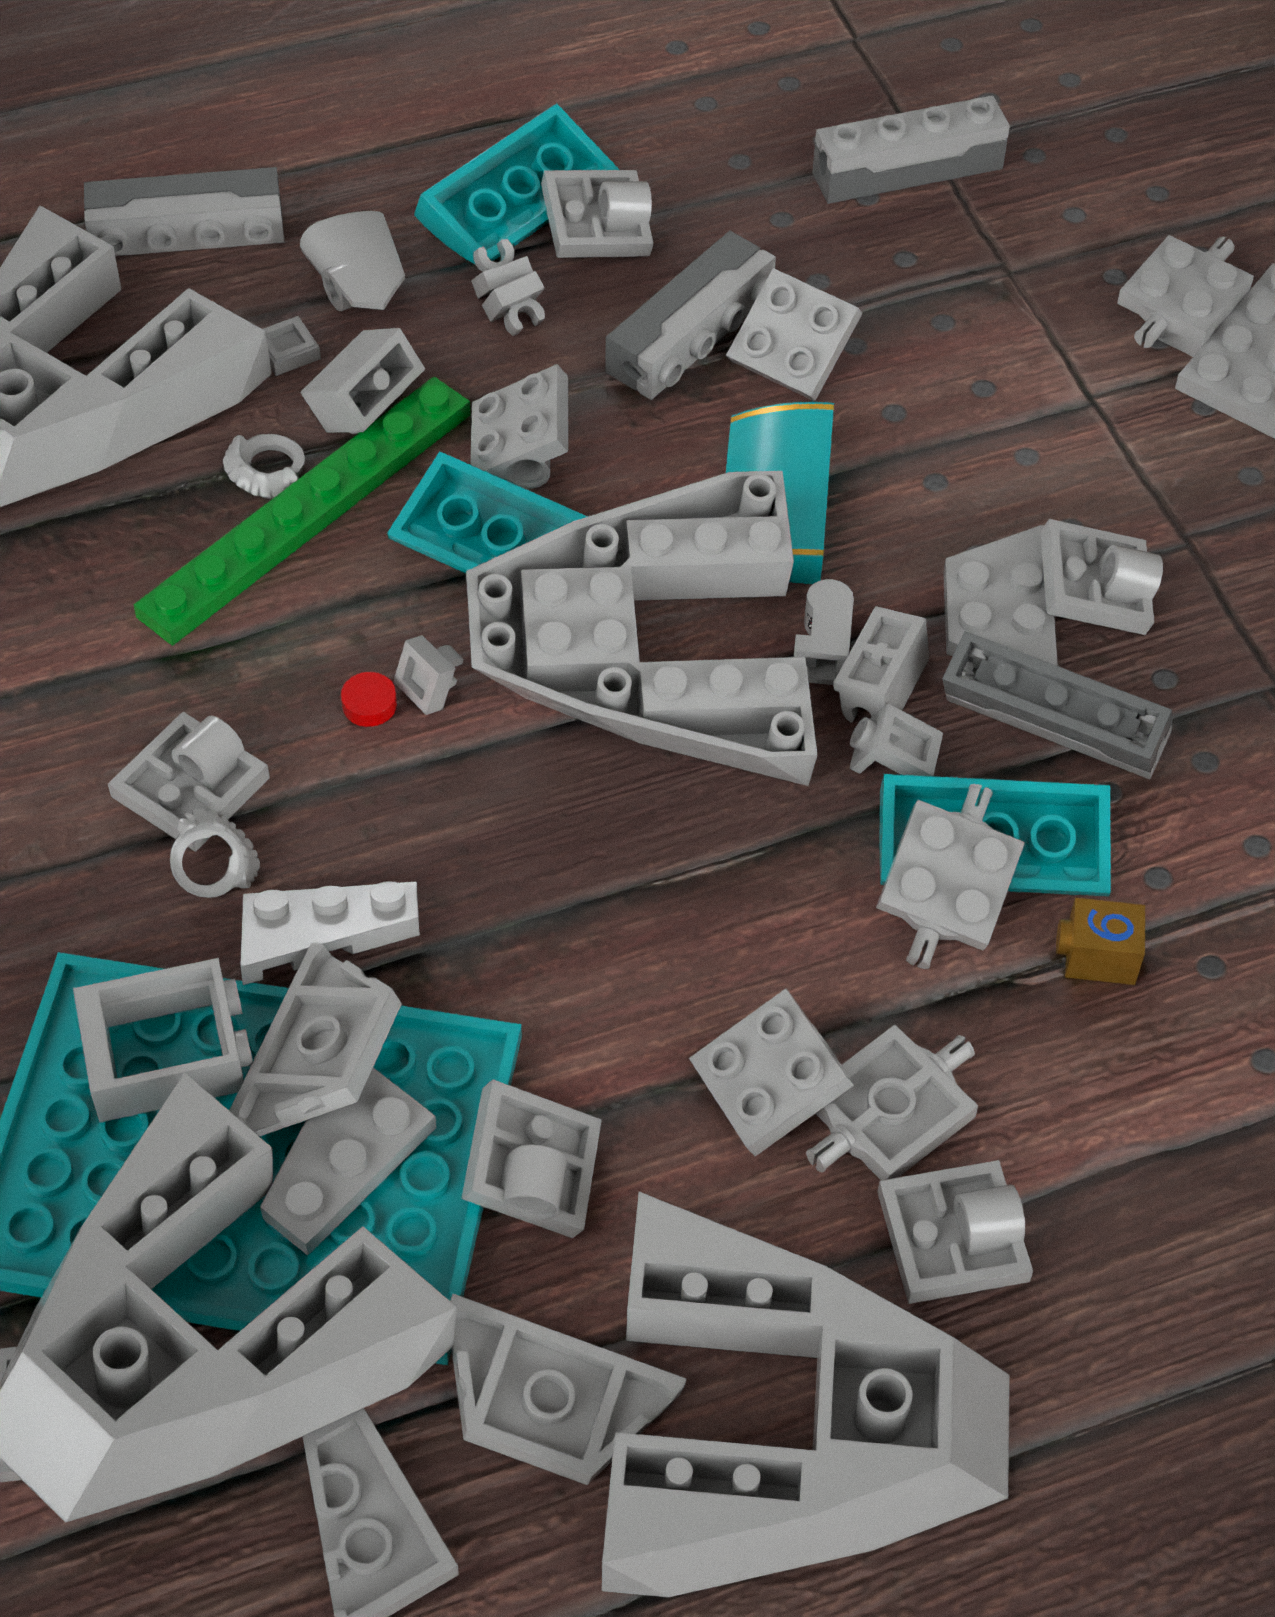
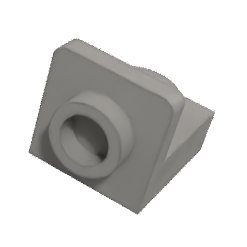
[850,703,943,776]

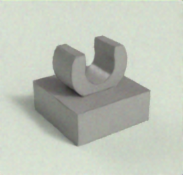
[471,238,533,299]
[482,271,545,336]
[393,635,464,715]

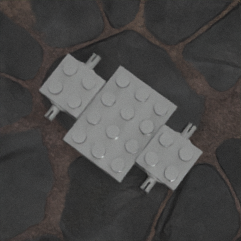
[1117,235,1275,439]

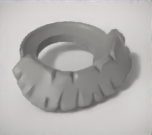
[223,434,305,499]
[170,808,260,898]

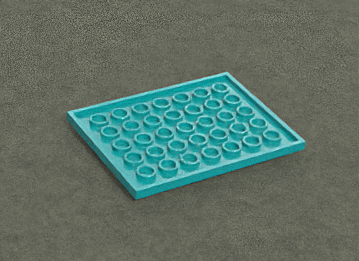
[0,952,522,1365]

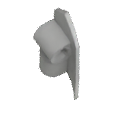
[300,211,405,311]

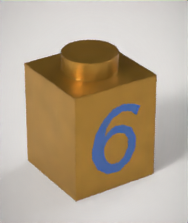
[1056,898,1145,985]

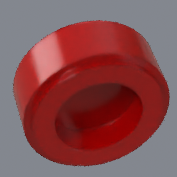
[341,672,397,727]

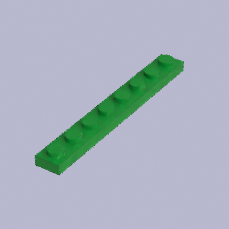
[133,377,471,646]

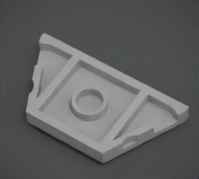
[943,525,1058,666]
[229,942,402,1136]
[450,1294,686,1485]

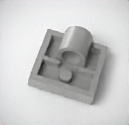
[541,170,654,258]
[726,268,862,402]
[471,364,568,489]
[1041,519,1163,635]
[108,712,270,852]
[689,988,854,1156]
[461,1079,602,1238]
[877,1160,1033,1304]

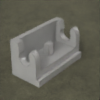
[833,606,929,722]

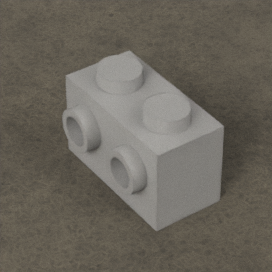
[300,328,425,434]

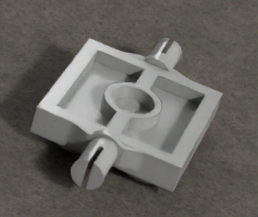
[876,784,1025,969]
[806,1025,978,1181]

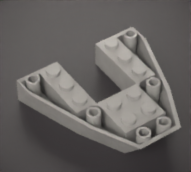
[0,206,271,507]
[466,471,817,786]
[0,1073,457,1523]
[602,1192,1010,1597]

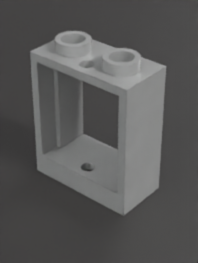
[73,958,253,1122]

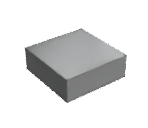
[263,316,321,376]

